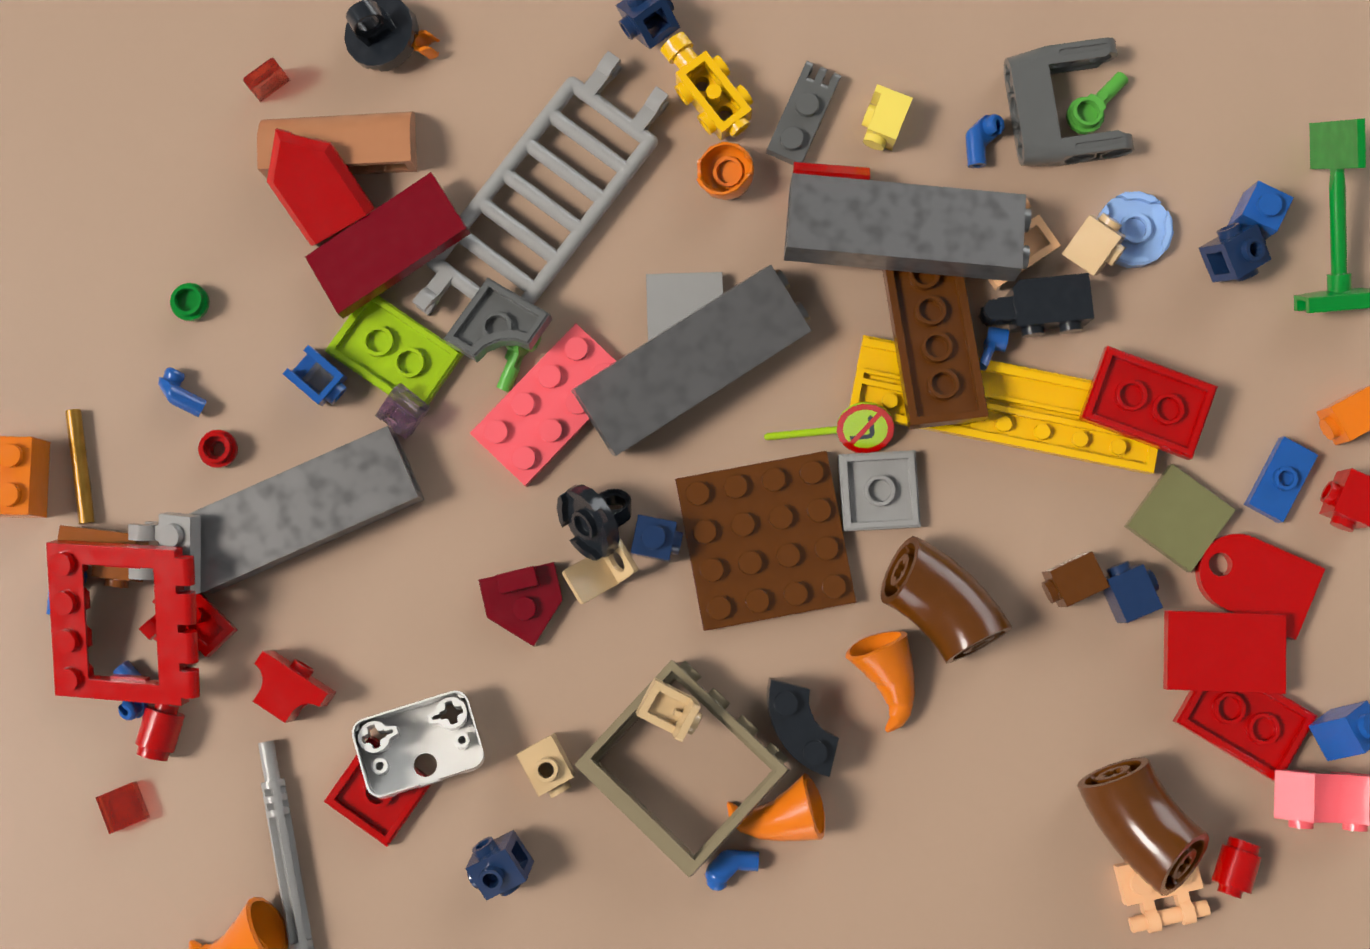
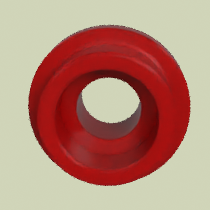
[198,430,238,468]

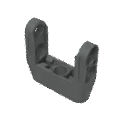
[1004,37,1134,166]

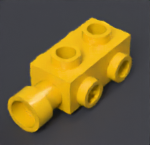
[660,32,753,141]

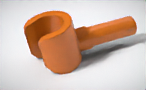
[411,30,440,59]

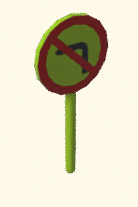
[764,402,894,453]

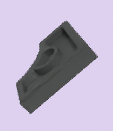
[444,278,553,363]

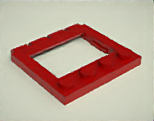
[46,540,200,706]

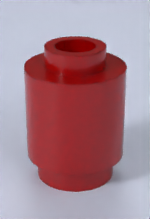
[135,704,185,761]
[1211,836,1262,899]

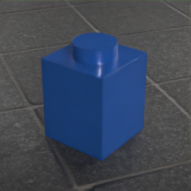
[1228,181,1294,240]
[1309,700,1370,761]

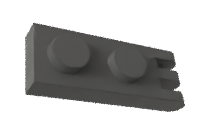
[766,61,842,165]

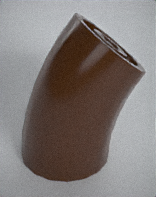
[880,536,1012,664]
[1077,757,1209,896]

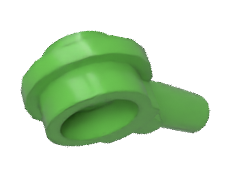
[1066,72,1129,135]
[496,337,541,393]

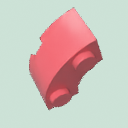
[1274,770,1370,832]

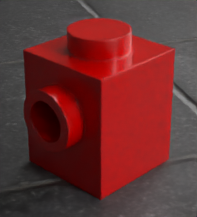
[1319,468,1370,532]

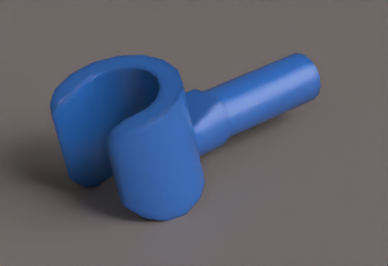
[979,327,1009,371]

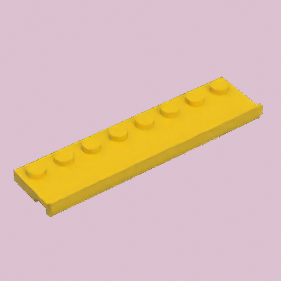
[849,335,1158,475]

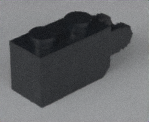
[978,273,1094,338]

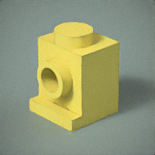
[861,84,913,151]

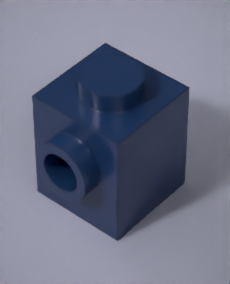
[631,514,683,562]
[1102,561,1163,623]

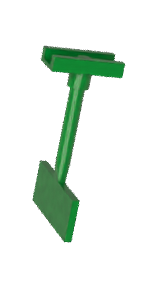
[1294,118,1370,313]

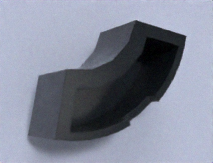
[767,678,839,777]

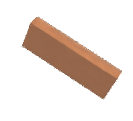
[257,111,417,179]

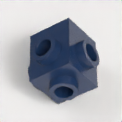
[615,0,681,49]
[1198,222,1272,283]
[465,830,534,901]

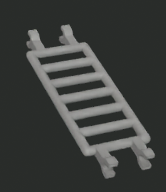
[412,51,669,316]

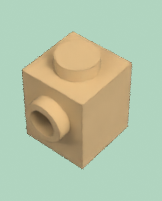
[1062,213,1126,276]
[516,733,576,798]

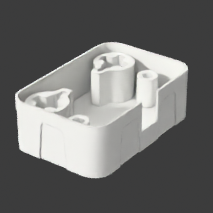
[352,691,485,799]

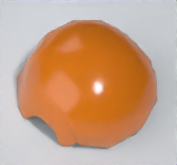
[696,142,754,200]

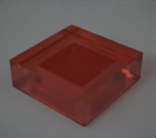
[243,58,290,102]
[95,781,150,834]

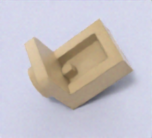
[636,677,702,742]

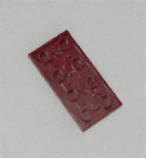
[305,172,471,319]

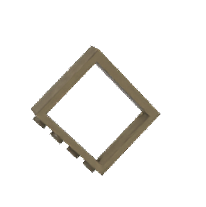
[574,660,789,877]

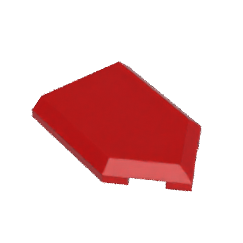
[267,128,375,246]

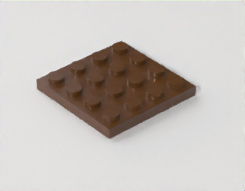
[675,451,856,631]

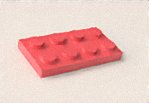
[470,323,616,487]

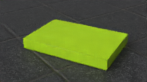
[325,296,464,417]

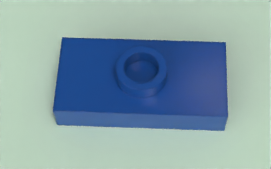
[1244,436,1318,523]

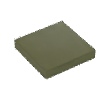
[1124,464,1236,572]

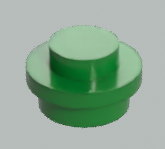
[170,283,210,321]

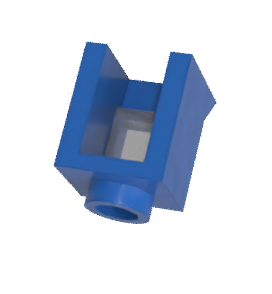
[283,345,348,406]

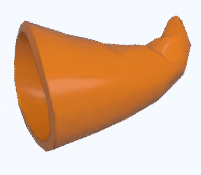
[845,631,915,733]
[727,773,825,841]
[189,897,288,949]

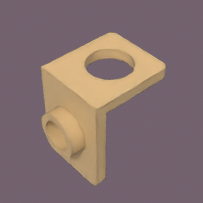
[562,539,638,604]

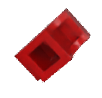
[252,650,336,723]

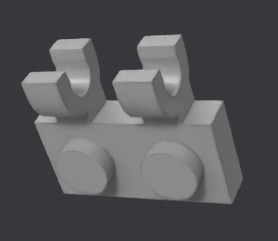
[128,512,201,594]

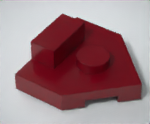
[478,562,564,647]

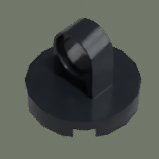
[344,0,419,72]
[556,484,632,561]

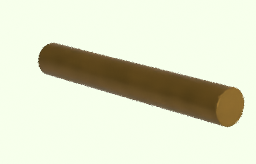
[65,409,95,525]

